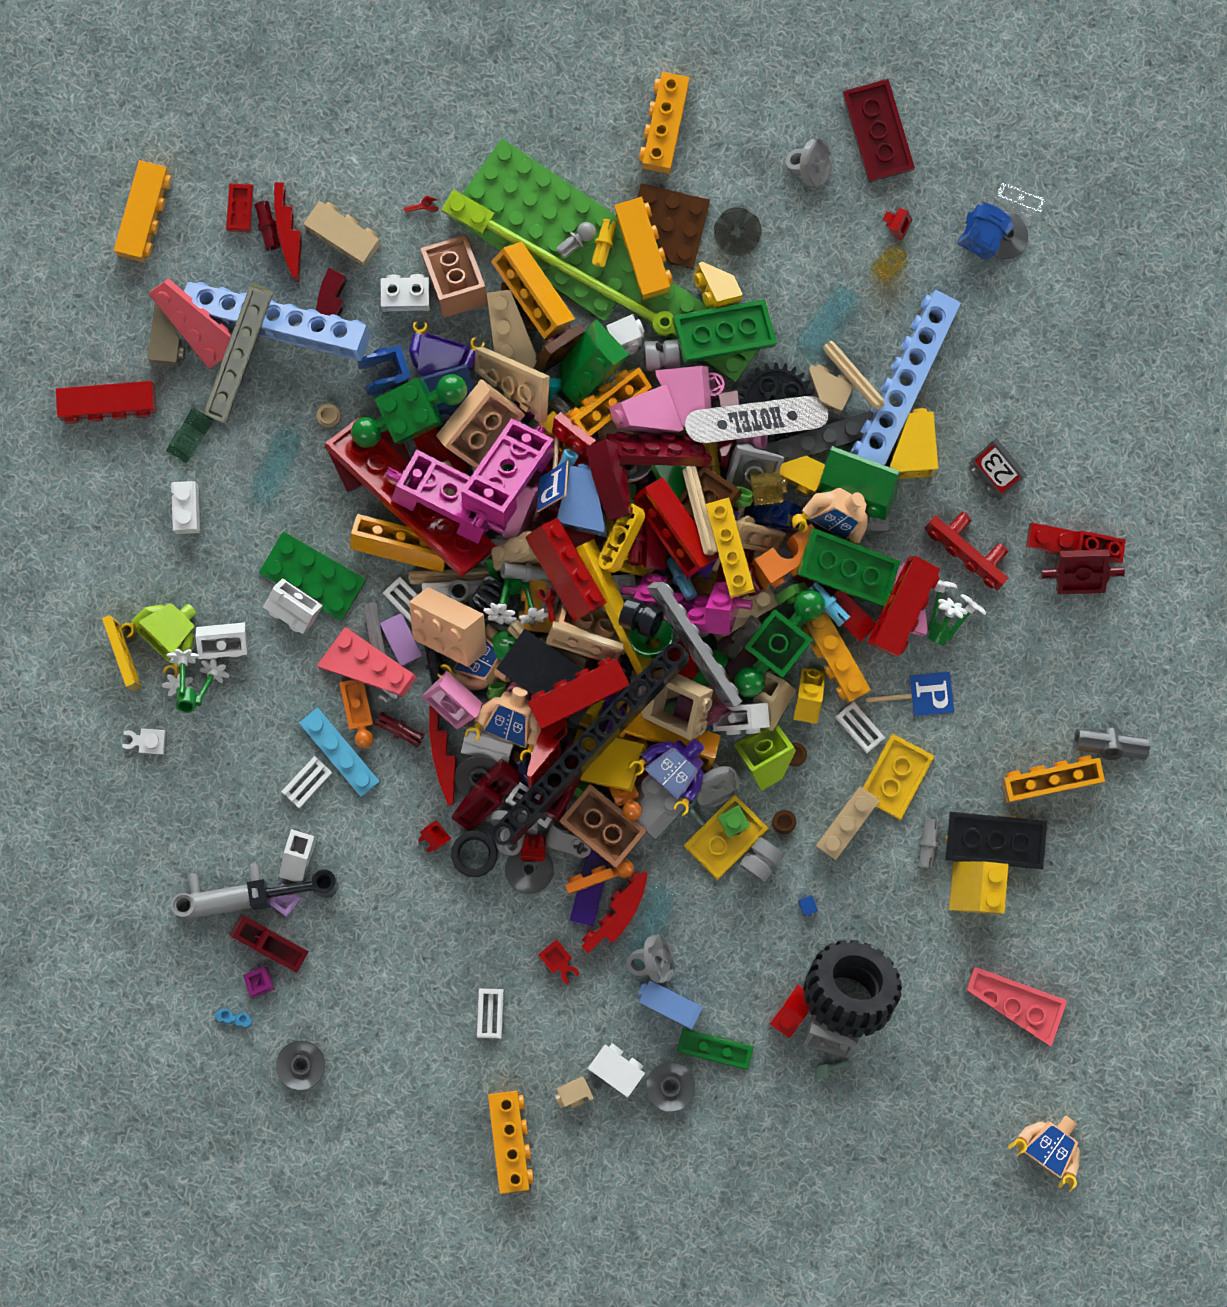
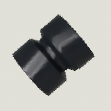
[619,596,664,639]

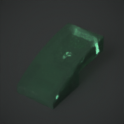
[166,408,214,463]

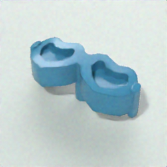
[214,1008,252,1028]

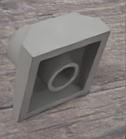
[725,443,784,501]
[620,774,685,840]
[802,1016,859,1060]

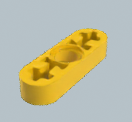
[598,504,645,573]

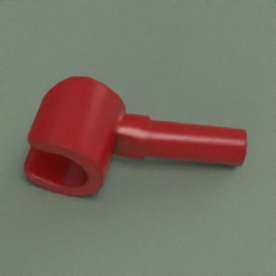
[404,196,439,213]
[537,587,556,623]

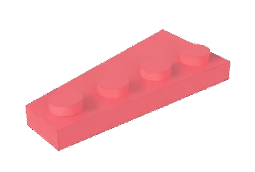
[148,278,231,369]
[317,627,417,697]
[966,967,1067,1047]

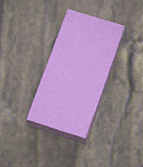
[380,613,423,666]

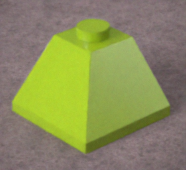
[733,724,796,791]

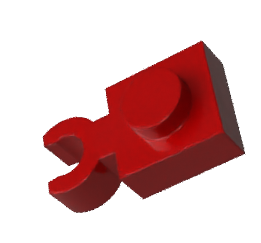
[538,939,580,984]

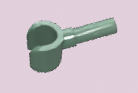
[684,799,705,827]
[815,1060,849,1078]

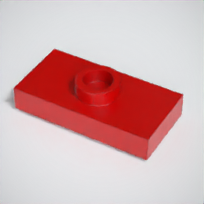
[226,183,254,233]

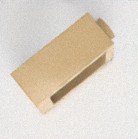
[642,668,713,740]

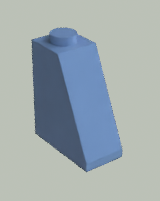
[557,464,608,537]
[636,980,703,1029]

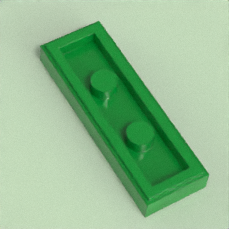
[677,1028,754,1070]

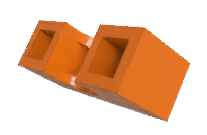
[751,524,814,590]

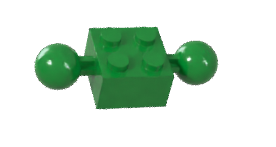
[351,374,467,448]
[734,590,825,698]

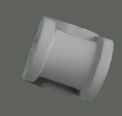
[546,820,592,858]

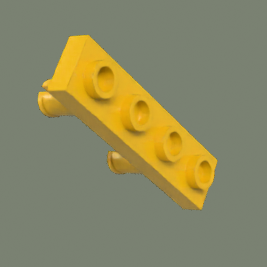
[705,497,755,598]

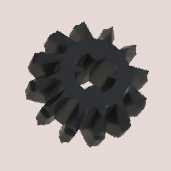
[468,576,504,619]

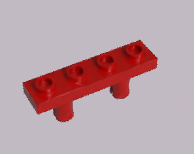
[924,512,1009,591]

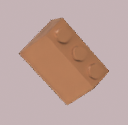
[559,784,647,868]

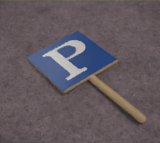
[537,437,569,512]
[866,672,954,716]

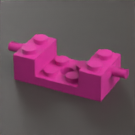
[461,418,554,530]
[385,450,507,544]
[621,574,753,636]

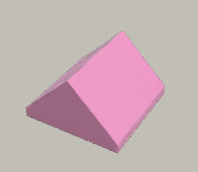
[422,671,483,729]

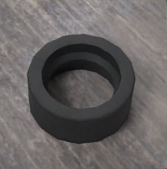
[451,831,498,877]

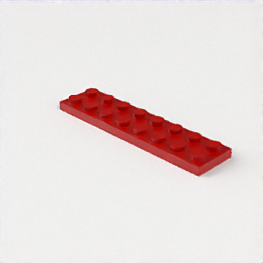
[324,417,496,578]

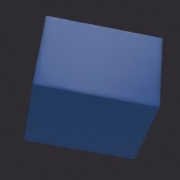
[798,895,818,916]

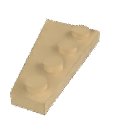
[487,290,537,389]
[474,347,550,423]

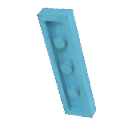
[299,707,380,797]

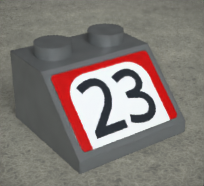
[969,438,1027,500]

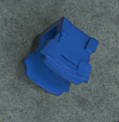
[957,203,1014,260]
[357,346,410,396]

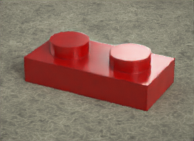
[552,412,596,460]

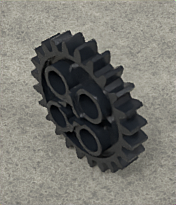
[739,362,814,441]

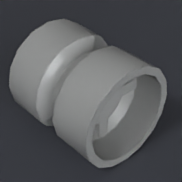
[644,339,680,373]
[739,837,785,883]

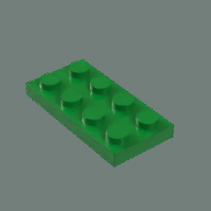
[672,299,777,363]
[796,528,901,607]
[259,531,367,621]

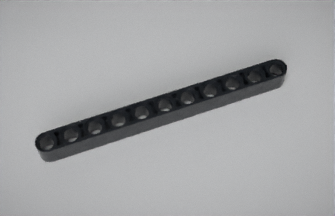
[492,643,689,847]

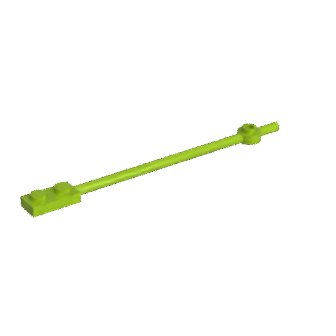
[441,189,676,337]

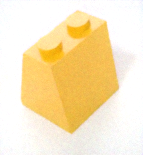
[889,408,938,479]
[949,862,1008,915]

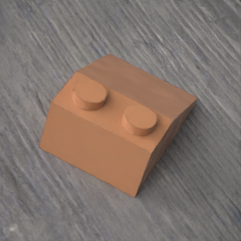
[420,235,488,318]

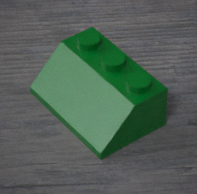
[559,319,629,408]
[819,446,900,521]

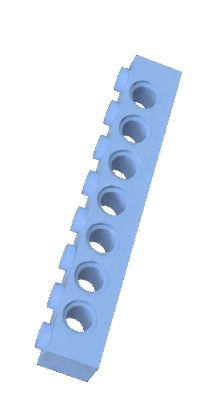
[184,282,370,361]
[851,290,961,465]

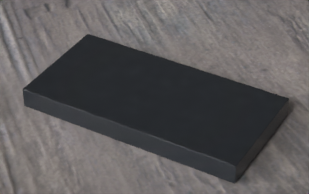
[496,629,591,726]
[945,811,1047,870]

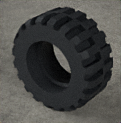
[803,940,902,1037]

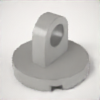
[786,139,832,187]
[695,762,740,807]
[490,810,539,856]
[626,934,673,984]

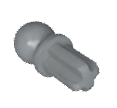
[557,222,596,258]

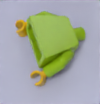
[121,603,196,678]

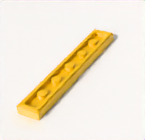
[576,539,657,676]

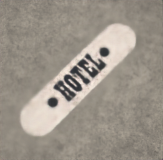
[685,396,829,443]

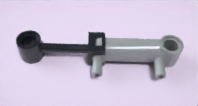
[171,863,338,921]

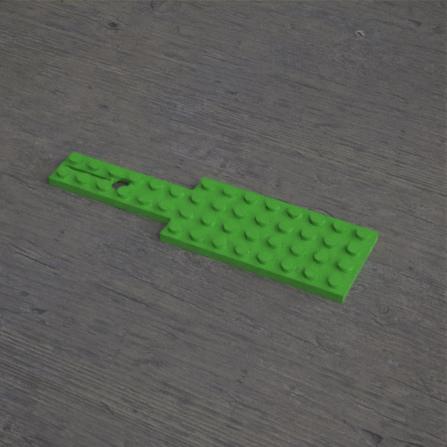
[448,139,759,384]

